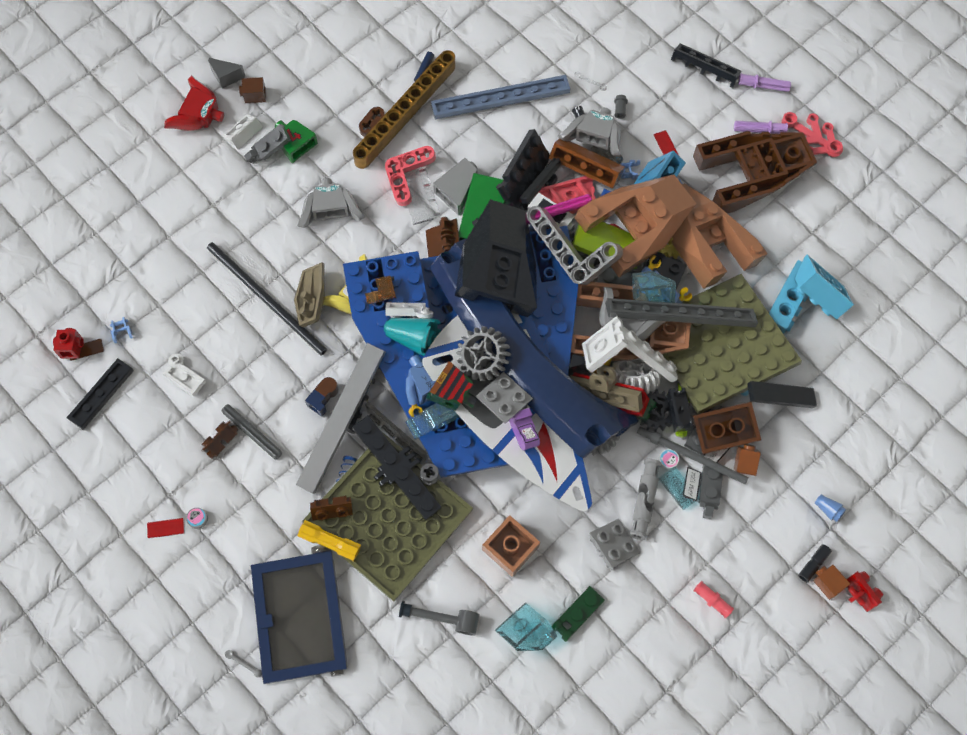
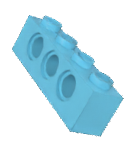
[769,260,808,334]

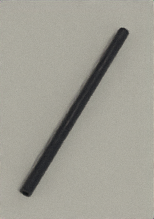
[207,242,327,356]

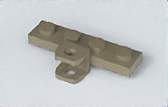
[570,365,643,412]

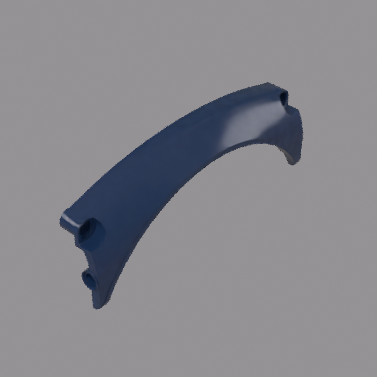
[430,238,639,458]

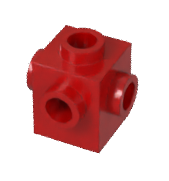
[53,328,84,359]

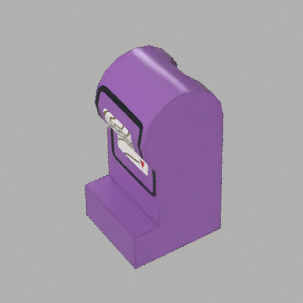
[509,408,540,451]

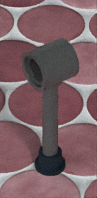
[399,601,480,636]

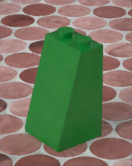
[459,173,507,240]

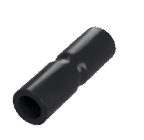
[798,544,832,583]

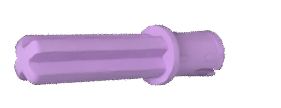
[738,73,791,92]
[734,121,788,134]

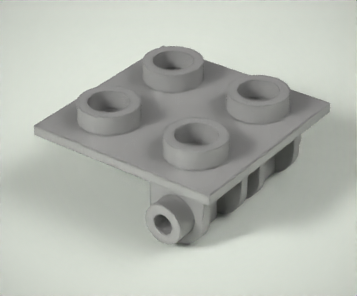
[476,372,533,424]
[589,519,640,570]

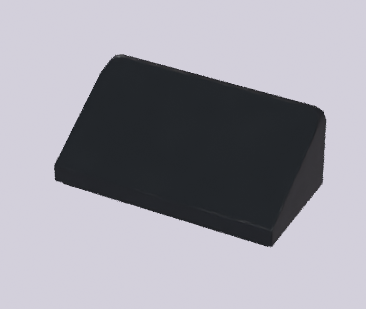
[568,354,589,377]

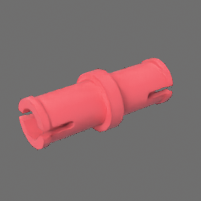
[693,581,734,618]

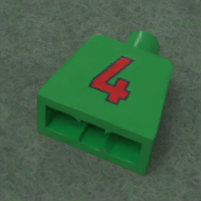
[275,120,318,163]

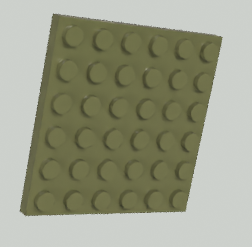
[662,274,802,414]
[302,432,473,602]

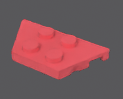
[534,176,595,214]

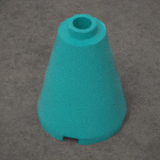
[384,318,441,357]

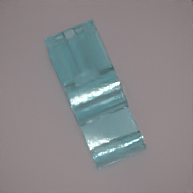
[405,403,460,440]

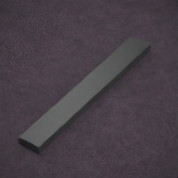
[605,298,758,327]

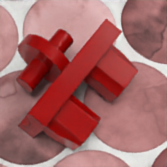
[847,571,884,612]

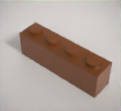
[549,138,625,189]

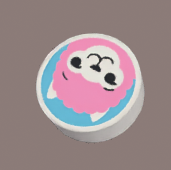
[658,449,679,470]

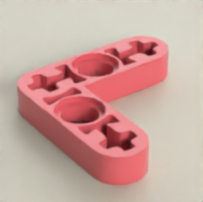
[385,146,436,206]

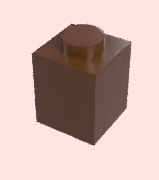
[239,77,266,103]

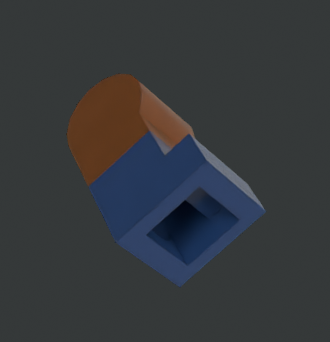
[305,377,339,417]

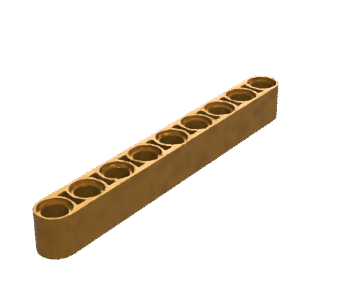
[353,50,455,169]

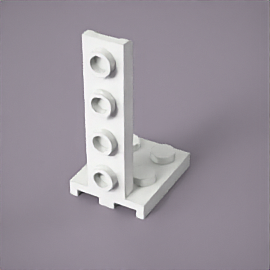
[582,316,678,382]

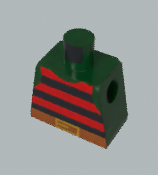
[426,361,478,411]

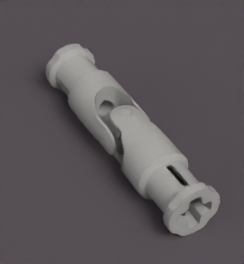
[629,458,662,540]

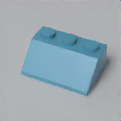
[795,254,854,320]

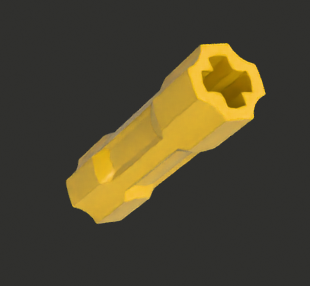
[297,520,361,561]

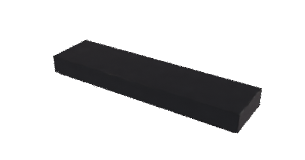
[66,358,134,430]
[747,381,817,408]

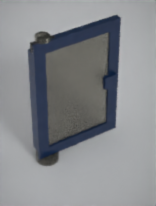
[251,545,347,684]

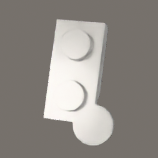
[386,302,433,318]
[162,353,206,397]

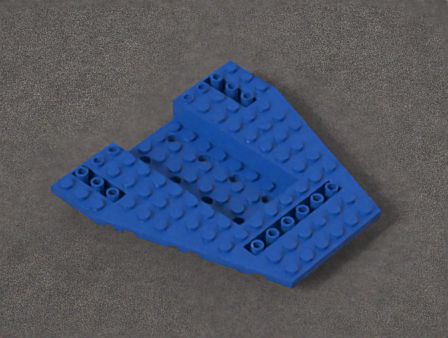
[343,226,578,478]

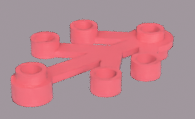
[782,112,843,157]

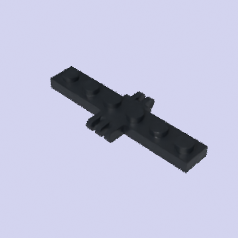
[352,415,442,521]

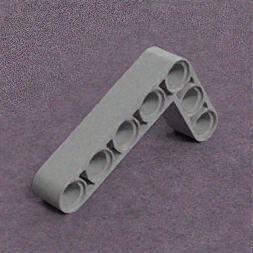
[527,206,623,285]

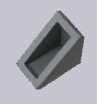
[208,58,245,88]

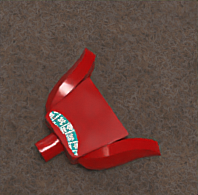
[164,75,224,131]

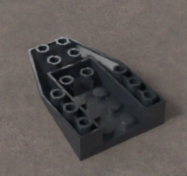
[455,199,537,317]

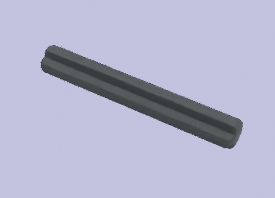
[221,404,282,460]

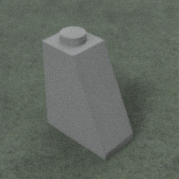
[433,158,477,215]

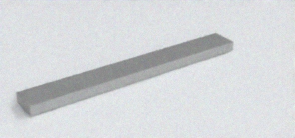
[296,343,386,494]

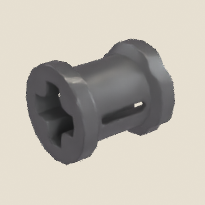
[420,463,439,486]

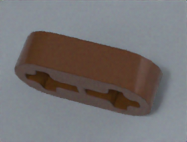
[359,107,385,137]

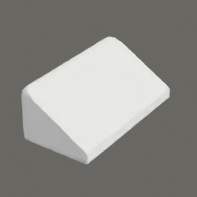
[222,114,262,149]

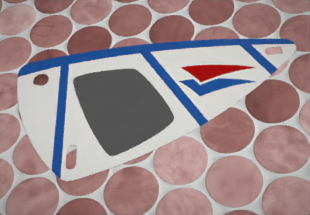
[422,303,592,511]

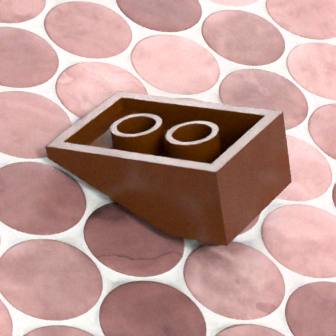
[693,402,761,454]

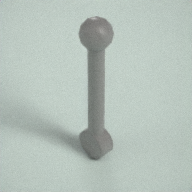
[225,650,262,678]

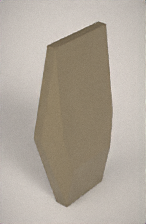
[294,262,325,327]

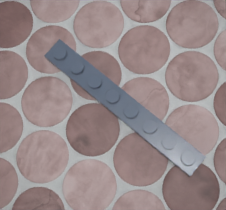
[431,75,570,119]

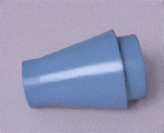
[814,494,846,522]

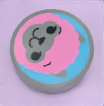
[186,508,208,529]

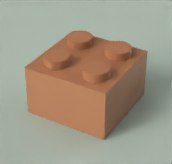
[482,515,540,577]

